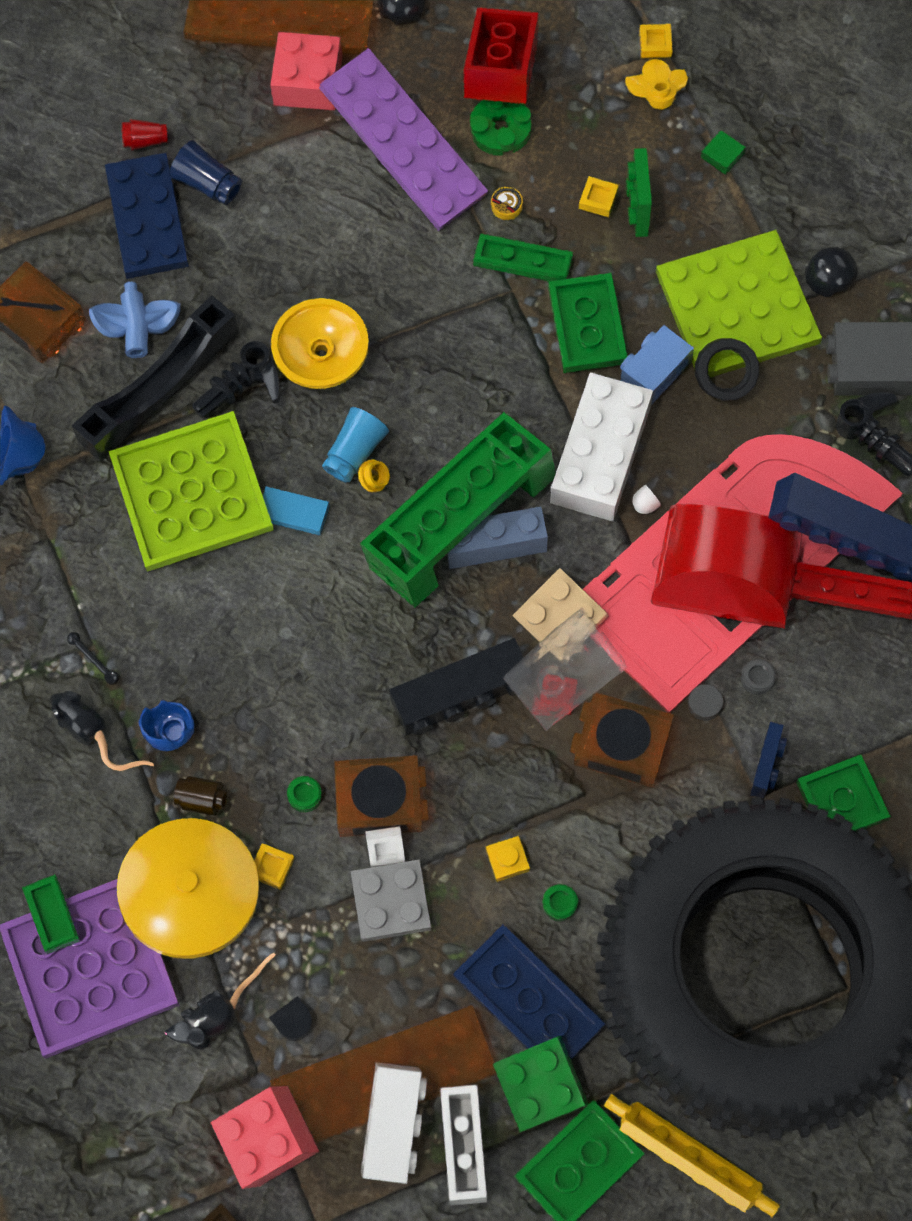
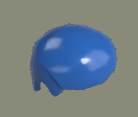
[138,700,195,752]

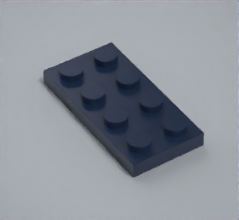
[105,153,189,279]
[453,924,605,1060]

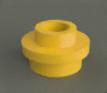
[358,459,390,493]

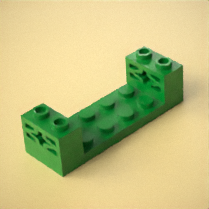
[360,412,556,608]

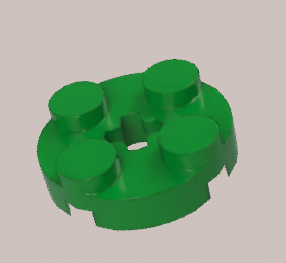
[470,100,531,155]

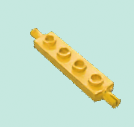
[603,1094,780,1218]

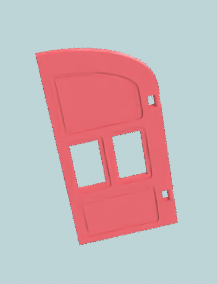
[582,434,903,714]

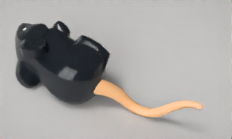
[50,691,154,771]
[165,953,275,1050]

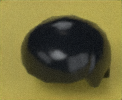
[377,0,426,25]
[805,247,858,297]

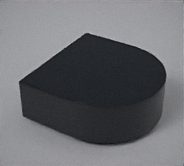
[269,996,312,1041]

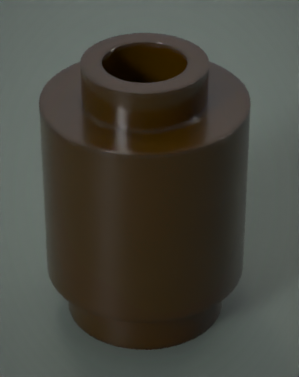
[174,776,227,816]

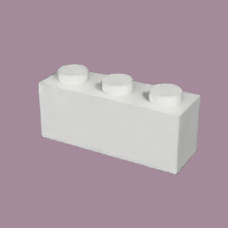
[361,1062,427,1184]
[440,1085,487,1205]

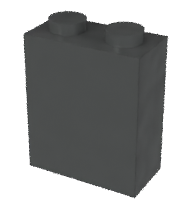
[826,322,912,395]

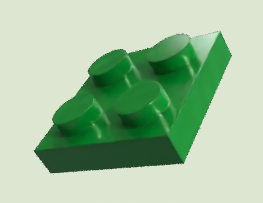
[626,148,652,237]
[796,754,890,833]
[493,1035,588,1132]

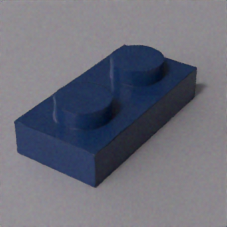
[750,722,787,799]

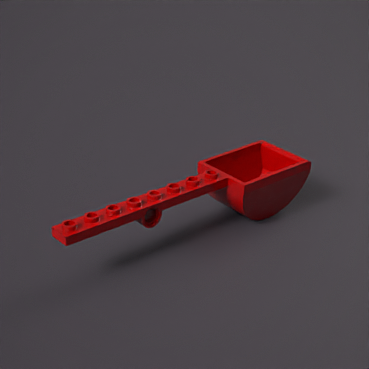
[651,504,912,629]

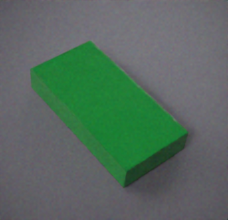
[22,875,80,954]

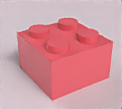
[270,32,342,111]
[211,1086,319,1189]

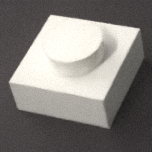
[365,826,405,867]

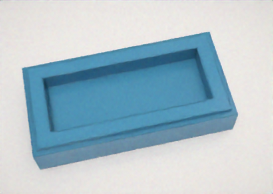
[263,487,330,536]

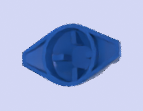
[0,406,45,485]

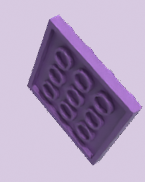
[0,879,180,1059]

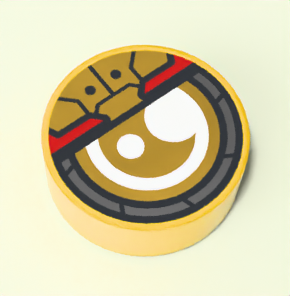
[491,187,523,220]

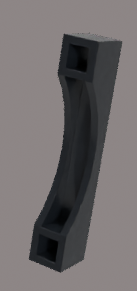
[72,295,239,462]

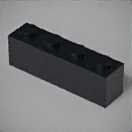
[389,638,531,736]

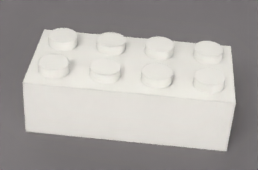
[550,372,653,521]

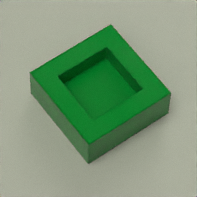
[701,130,746,175]

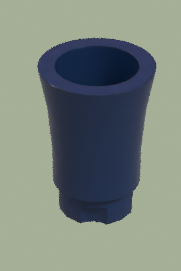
[169,140,242,205]

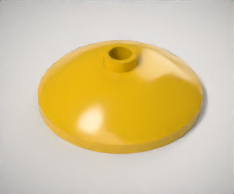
[271,298,369,389]

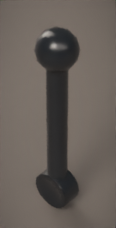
[67,632,119,685]

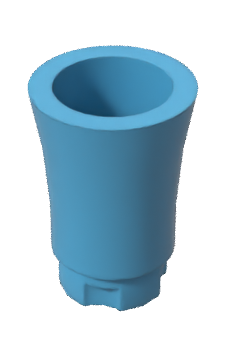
[322,407,389,483]

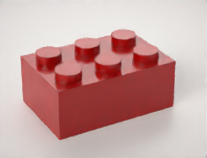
[464,7,539,104]

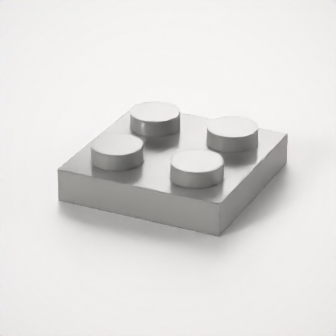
[351,859,431,942]

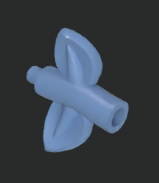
[89,282,180,358]

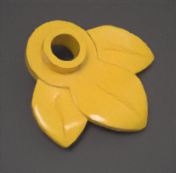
[625,59,688,109]

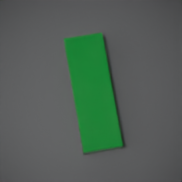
[473,233,573,281]

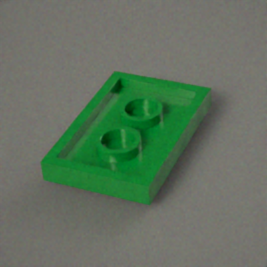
[548,273,627,373]
[514,1100,644,1221]

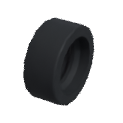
[695,338,759,401]

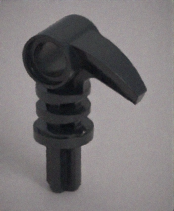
[192,341,281,419]
[836,393,912,476]

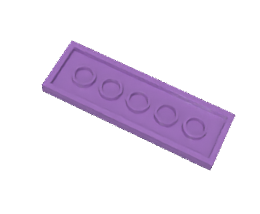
[319,48,488,231]

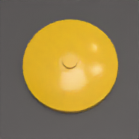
[117,818,259,959]

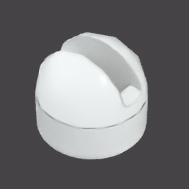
[632,485,661,514]

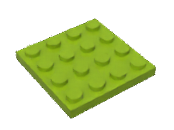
[656,230,822,378]
[109,411,274,572]

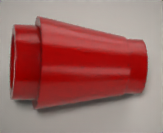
[122,119,167,150]

